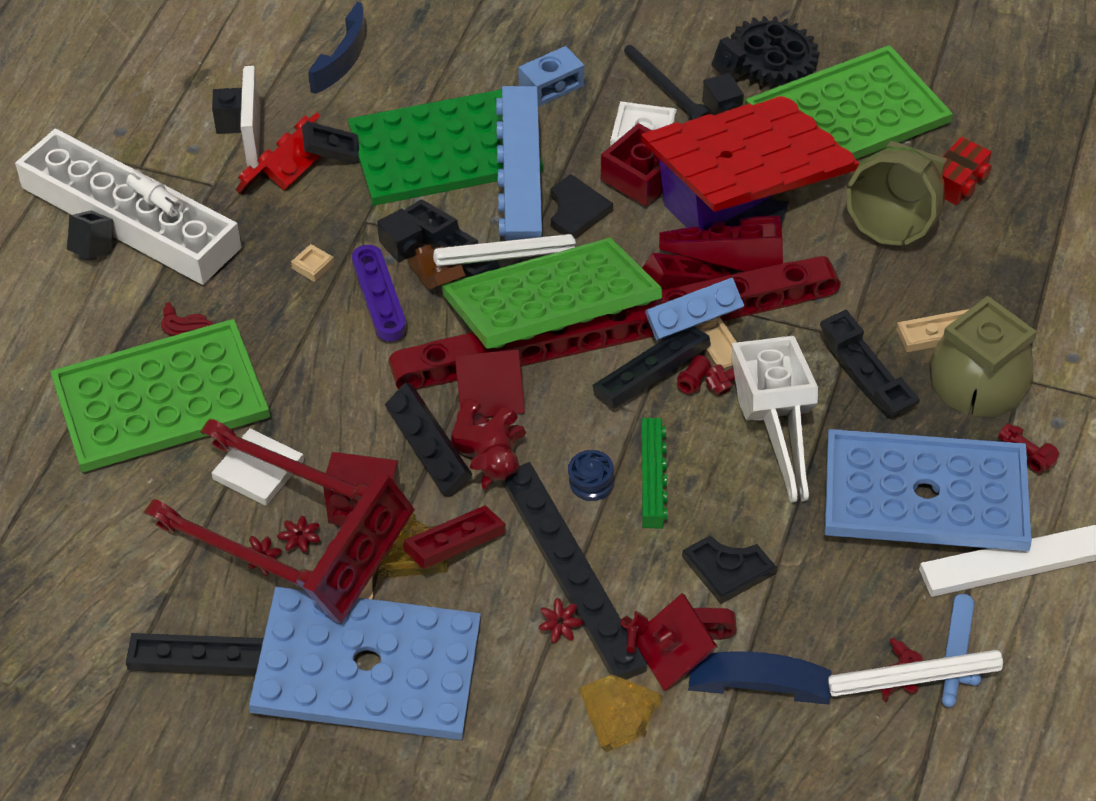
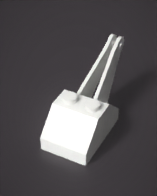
[732,336,818,503]

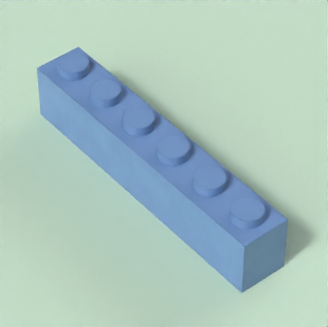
[496,86,542,241]

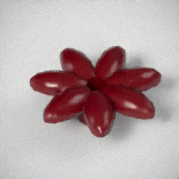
[277,516,320,552]
[248,536,282,576]
[539,598,583,643]

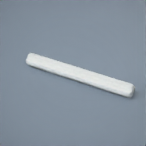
[433,234,576,266]
[828,650,1003,696]

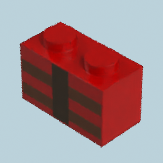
[942,136,992,206]

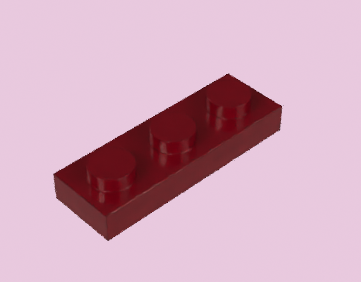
[403,505,506,569]

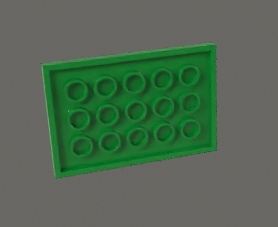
[347,89,543,206]

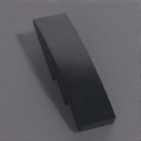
[404,199,500,278]

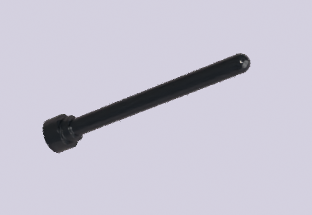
[624,45,714,121]

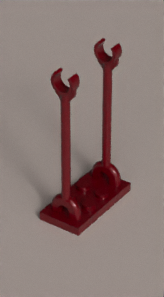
[144,419,415,624]

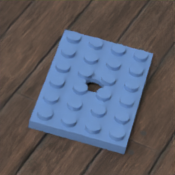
[825,429,1032,551]
[249,587,481,740]

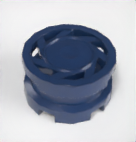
[568,450,615,501]

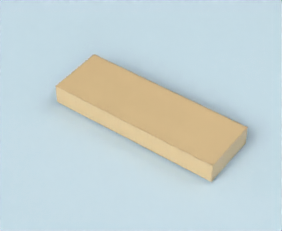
[896,309,969,352]

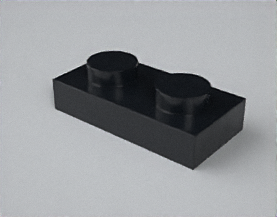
[302,121,360,164]

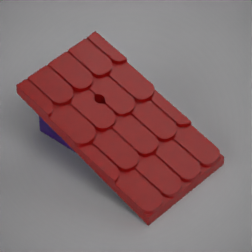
[641,96,860,231]

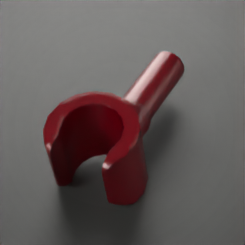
[621,611,649,653]

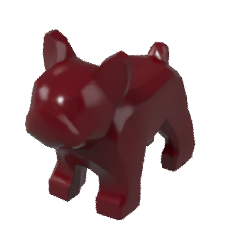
[450,400,526,490]

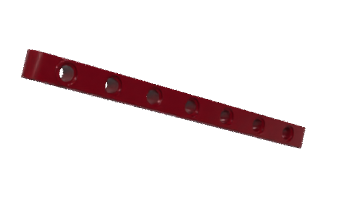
[388,256,841,389]

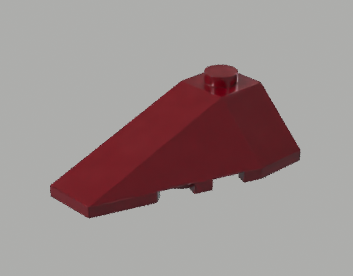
[659,216,783,272]

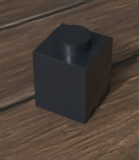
[702,73,744,115]
[212,88,242,134]
[377,208,423,263]
[67,210,113,260]

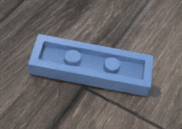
[645,277,744,341]

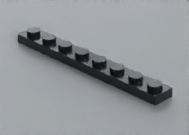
[501,462,647,684]

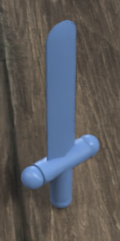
[942,594,981,708]

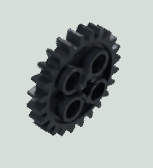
[731,16,820,88]

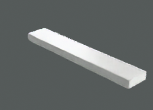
[919,525,1096,597]

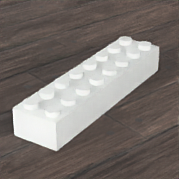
[15,128,241,285]

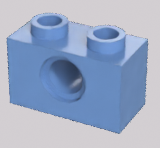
[518,46,584,107]

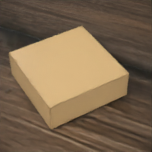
[291,244,335,282]

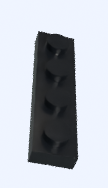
[592,326,711,408]
[384,382,473,497]
[126,633,264,675]

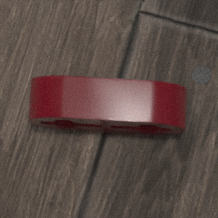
[694,608,737,640]

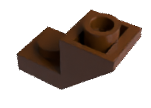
[407,244,465,290]

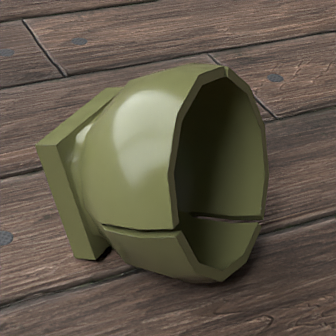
[846,141,948,246]
[931,296,1037,417]

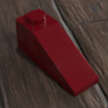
[642,253,732,290]

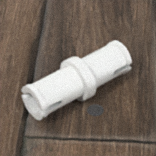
[126,170,183,217]

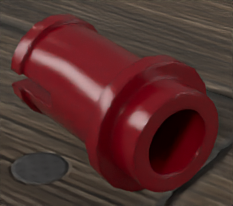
[677,355,712,394]

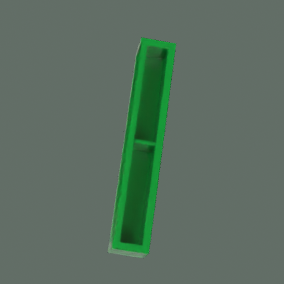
[641,418,668,529]

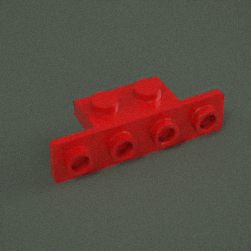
[235,112,321,194]

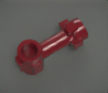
[705,364,735,396]
[998,423,1059,474]

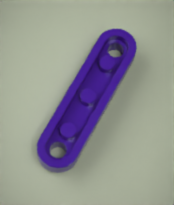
[352,245,406,341]

